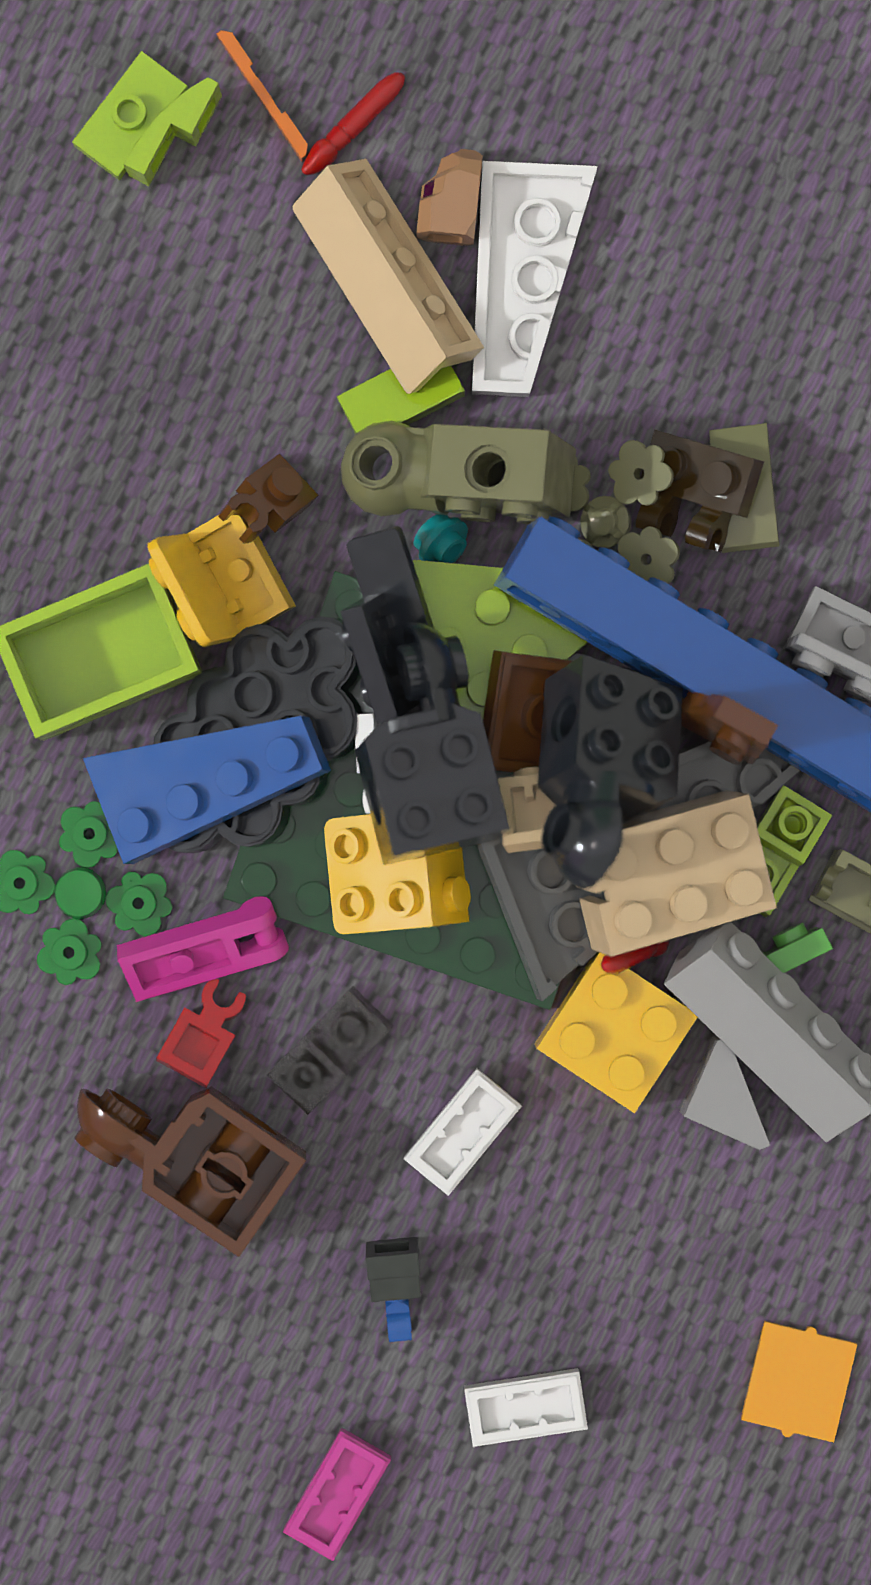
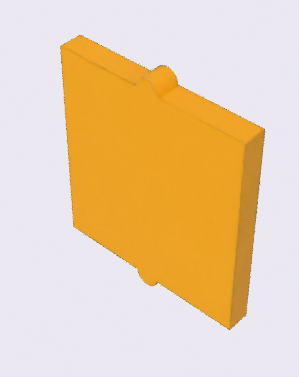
[741,1321,857,1443]

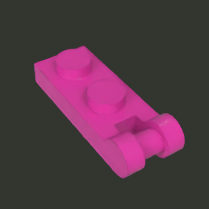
[117,896,289,1002]

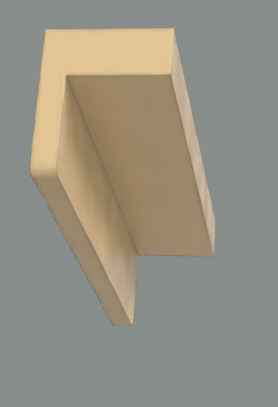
[293,159,484,394]

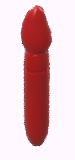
[301,72,405,175]
[600,940,670,974]

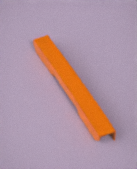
[216,30,308,162]

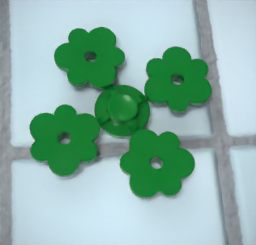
[0,801,172,985]

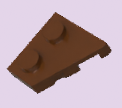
[681,691,778,765]

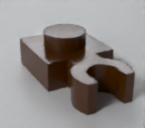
[218,453,319,544]

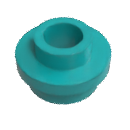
[414,514,468,563]

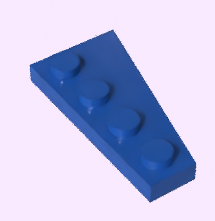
[83,716,331,864]

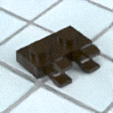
[635,430,764,553]

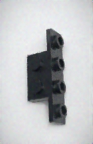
[340,526,434,724]

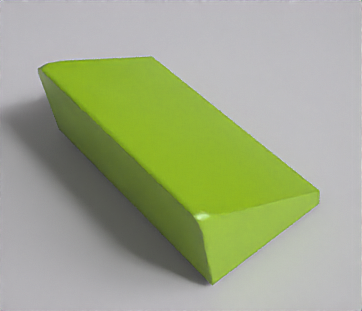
[336,366,465,434]

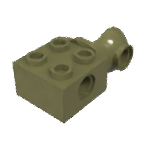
[341,421,576,525]

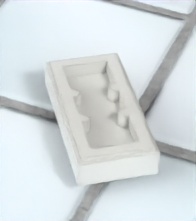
[404,1068,522,1196]
[464,1368,588,1447]

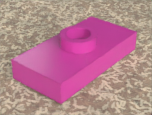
[283,1427,391,1561]

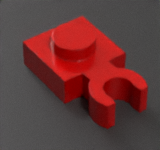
[156,979,246,1088]

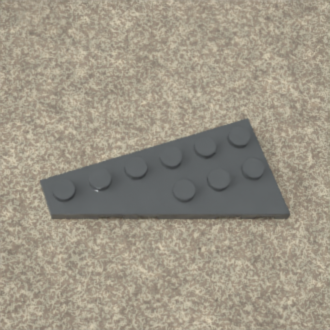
[476,739,800,1002]

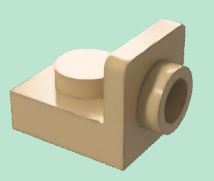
[498,767,556,853]

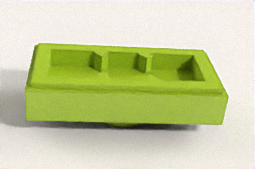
[72,51,188,181]

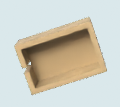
[576,790,777,957]

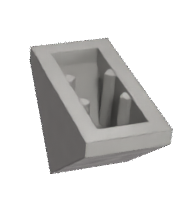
[679,1036,770,1150]

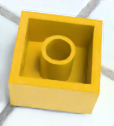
[534,952,698,1113]

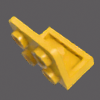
[147,515,296,647]
[324,814,471,934]

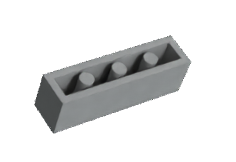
[664,922,871,1142]

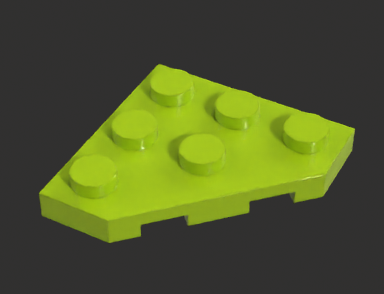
[413,560,588,721]

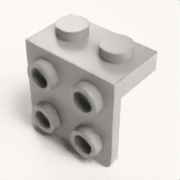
[783,586,871,703]

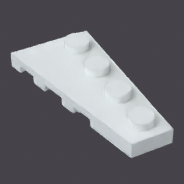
[472,161,598,397]

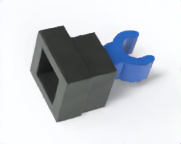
[366,1237,421,1342]

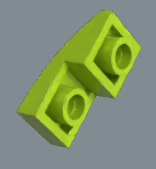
[756,785,832,917]

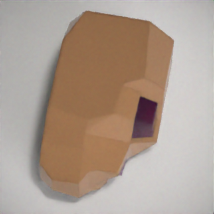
[416,149,483,246]

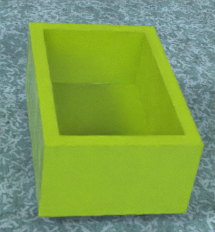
[0,564,202,741]

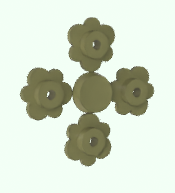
[571,440,680,584]

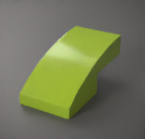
[124,77,222,186]

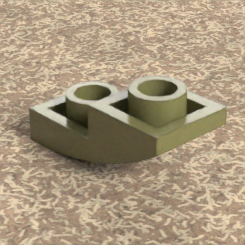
[709,423,780,553]

